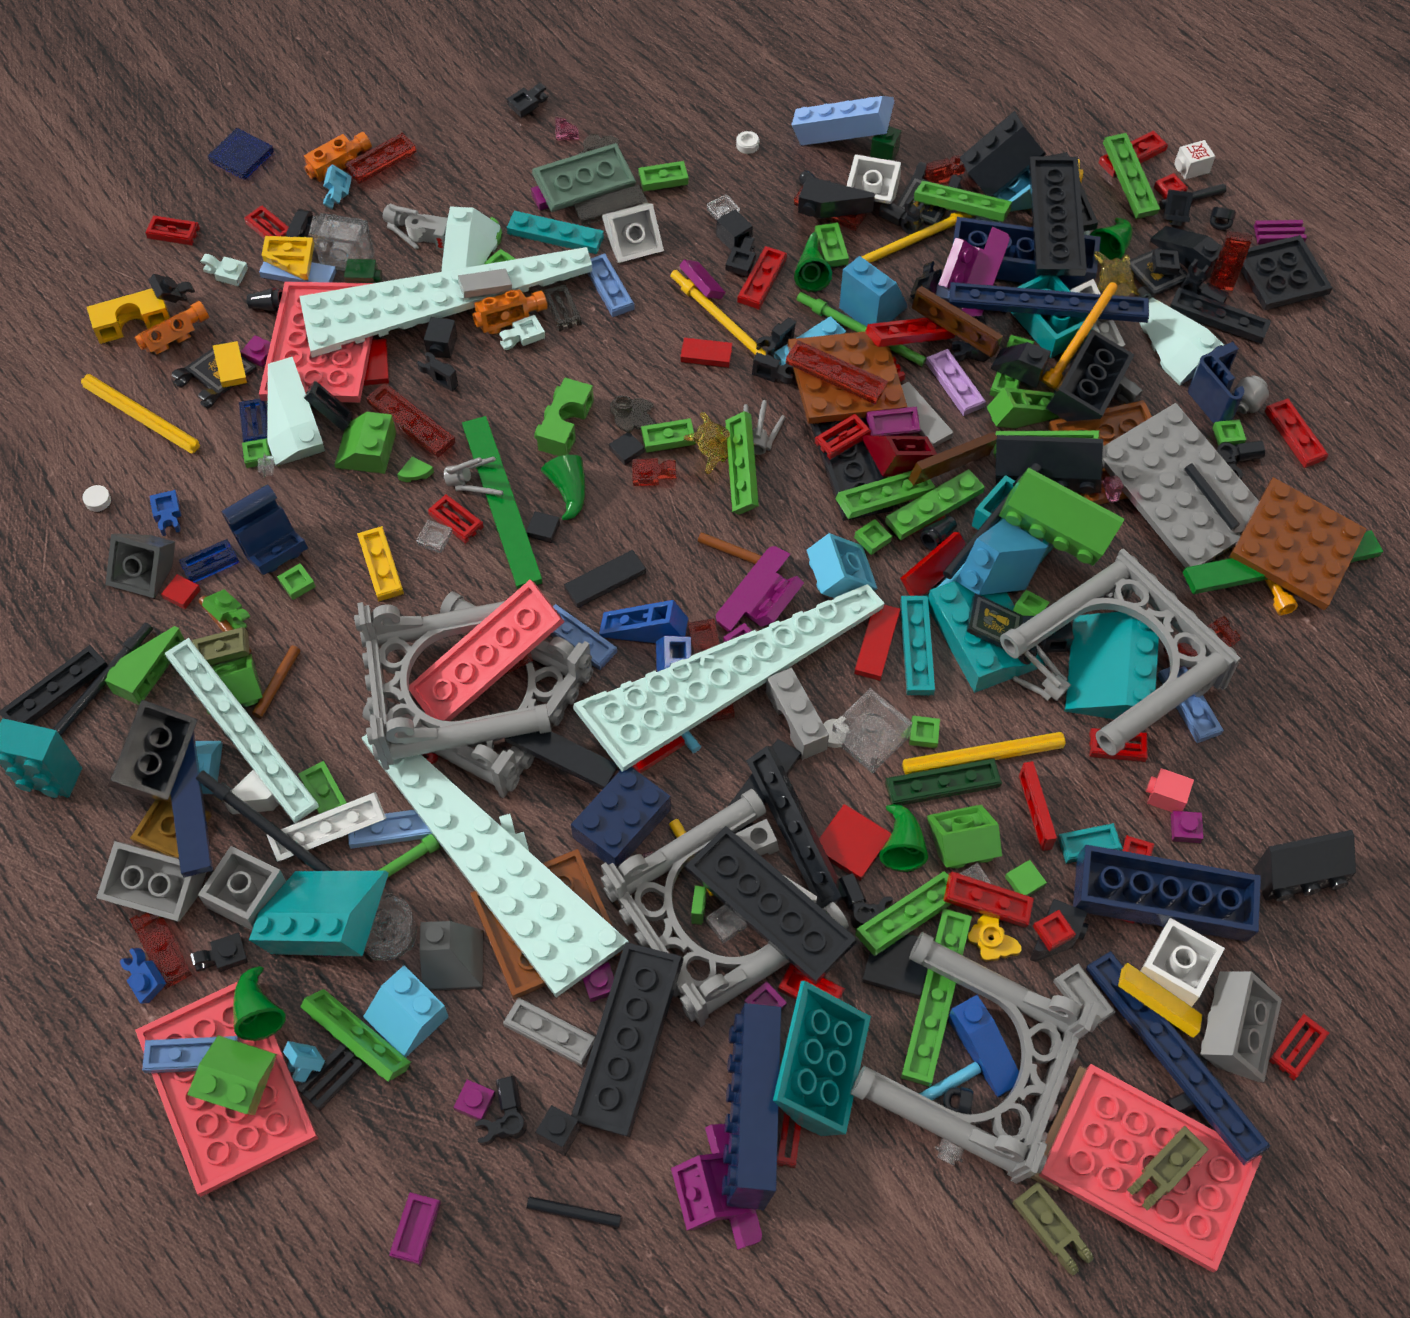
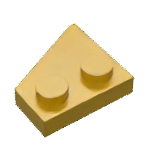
[262,236,315,280]

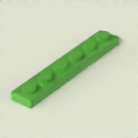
[901,908,972,1087]

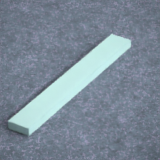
[165,638,319,823]

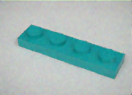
[507,211,604,254]
[900,596,935,695]

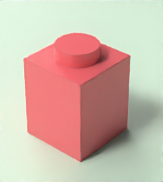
[1146,768,1194,812]

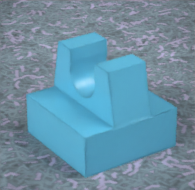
[283,1041,325,1082]

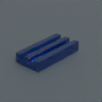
[239,399,268,443]
[179,538,240,583]

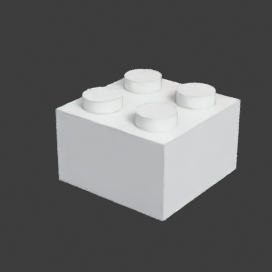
[1140,918,1225,1007]

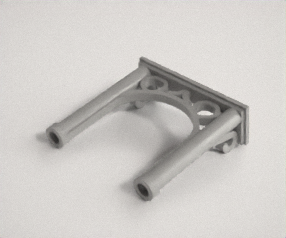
[1000,548,1241,755]
[363,591,593,798]
[354,601,551,770]
[600,789,849,1027]
[851,932,1100,1184]

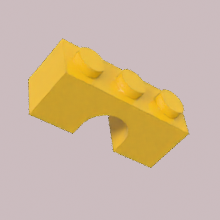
[87,288,170,344]

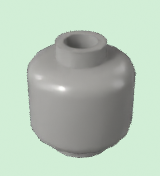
[1231,375,1269,414]

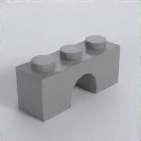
[766,668,829,760]

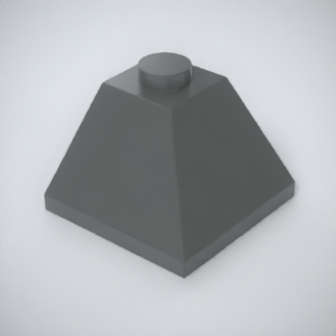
[105,533,175,598]
[420,921,484,991]

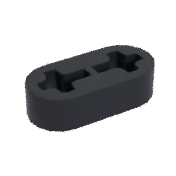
[286,209,313,237]

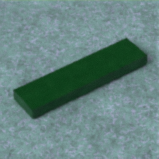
[885,758,1002,806]

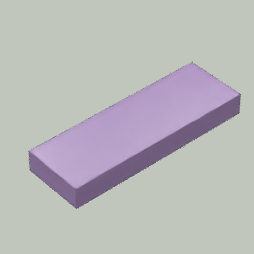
[926,349,986,416]

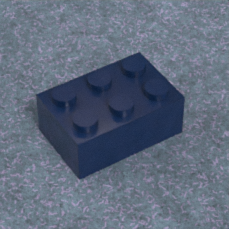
[571,767,671,869]

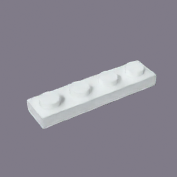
[267,792,386,862]

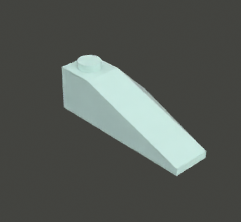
[442,207,500,272]
[1139,297,1224,385]
[267,357,325,466]

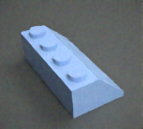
[792,96,895,146]

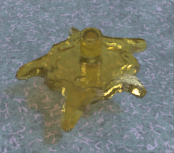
[1094,251,1139,296]
[684,412,730,474]

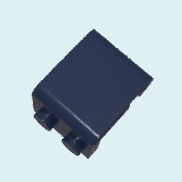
[1188,342,1244,423]
[221,484,308,575]

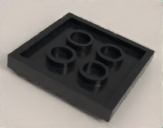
[1233,235,1333,311]

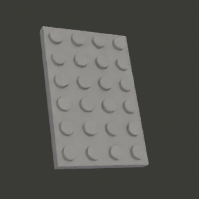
[1103,403,1259,568]

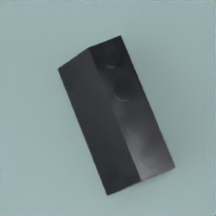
[1045,329,1135,421]
[995,435,1103,494]

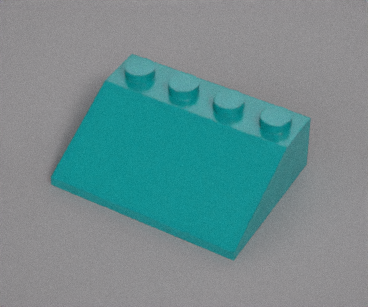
[928,581,1047,693]
[1064,612,1159,719]
[249,871,389,956]
[773,981,871,1136]

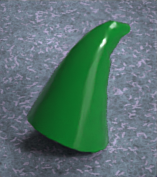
[1090,218,1133,264]
[794,232,832,292]
[541,455,585,521]
[879,804,928,872]
[233,966,286,1041]

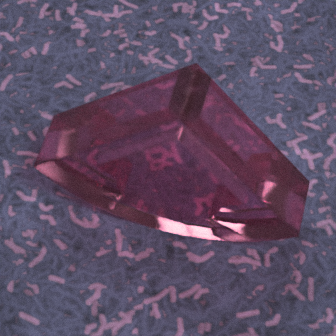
[555,118,579,140]
[1102,475,1123,502]

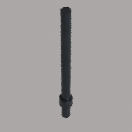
[943,463,1042,579]
[53,622,154,736]
[196,770,334,871]

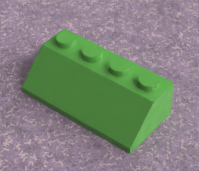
[999,467,1124,566]

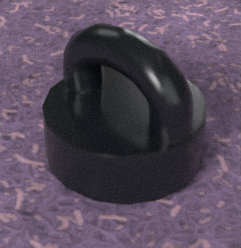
[1210,207,1236,230]
[943,1087,973,1114]

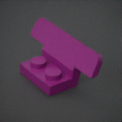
[939,227,1010,317]
[716,546,804,632]
[671,1124,762,1250]

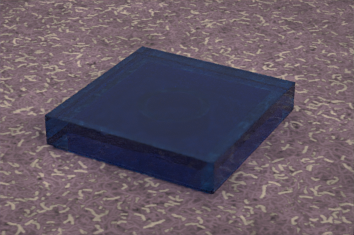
[207,128,274,180]

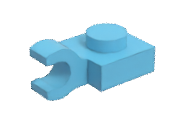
[323,164,352,209]

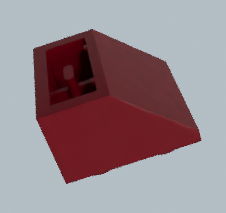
[862,435,937,476]

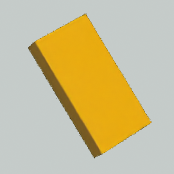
[213,341,247,388]

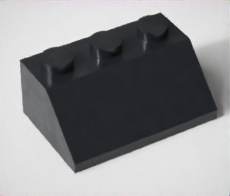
[959,111,1047,197]
[108,700,198,801]
[1253,830,1356,901]

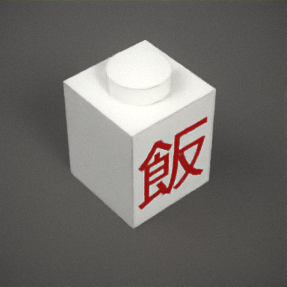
[1175,140,1215,180]

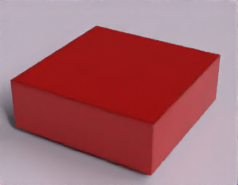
[1154,173,1188,199]
[161,574,201,609]
[1033,910,1076,952]

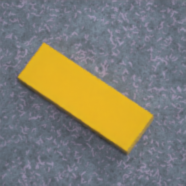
[357,526,404,602]
[1118,962,1202,1038]

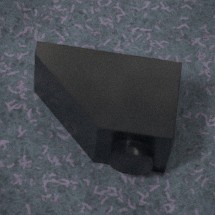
[991,342,1051,388]
[1030,899,1089,962]

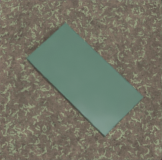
[532,143,636,212]

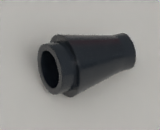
[247,287,283,312]
[920,516,957,550]

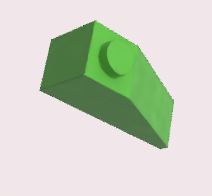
[987,387,1060,428]
[105,626,185,705]

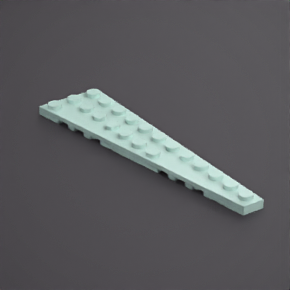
[299,247,592,358]
[573,584,885,772]
[362,734,629,998]

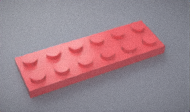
[409,580,565,721]

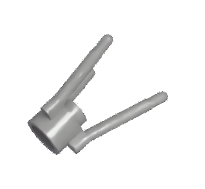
[383,204,419,249]
[744,400,786,455]
[444,457,503,495]
[1012,644,1071,701]

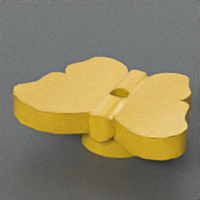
[967,914,1021,962]

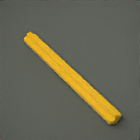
[81,374,200,453]
[902,732,1066,774]

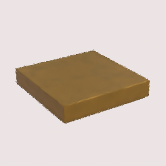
[130,795,212,858]

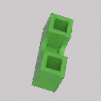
[534,377,594,456]

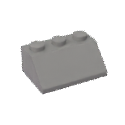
[96,841,206,921]
[1201,971,1282,1082]

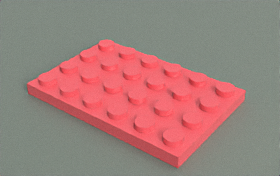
[259,282,374,403]
[135,982,318,1197]
[1038,1064,1262,1272]

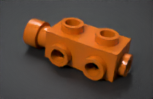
[304,132,372,182]
[473,289,547,334]
[134,301,209,355]

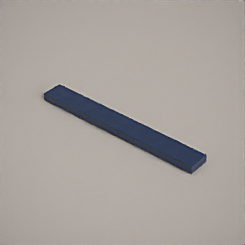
[949,282,1149,323]
[1086,951,1271,1166]

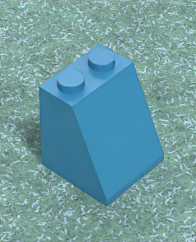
[839,256,908,326]
[956,519,1048,595]

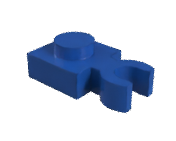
[149,490,182,536]
[120,948,167,1004]

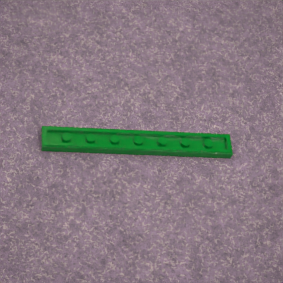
[462,416,543,590]
[1182,530,1383,595]

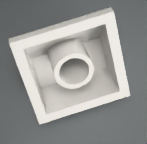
[847,155,901,204]
[602,203,664,263]

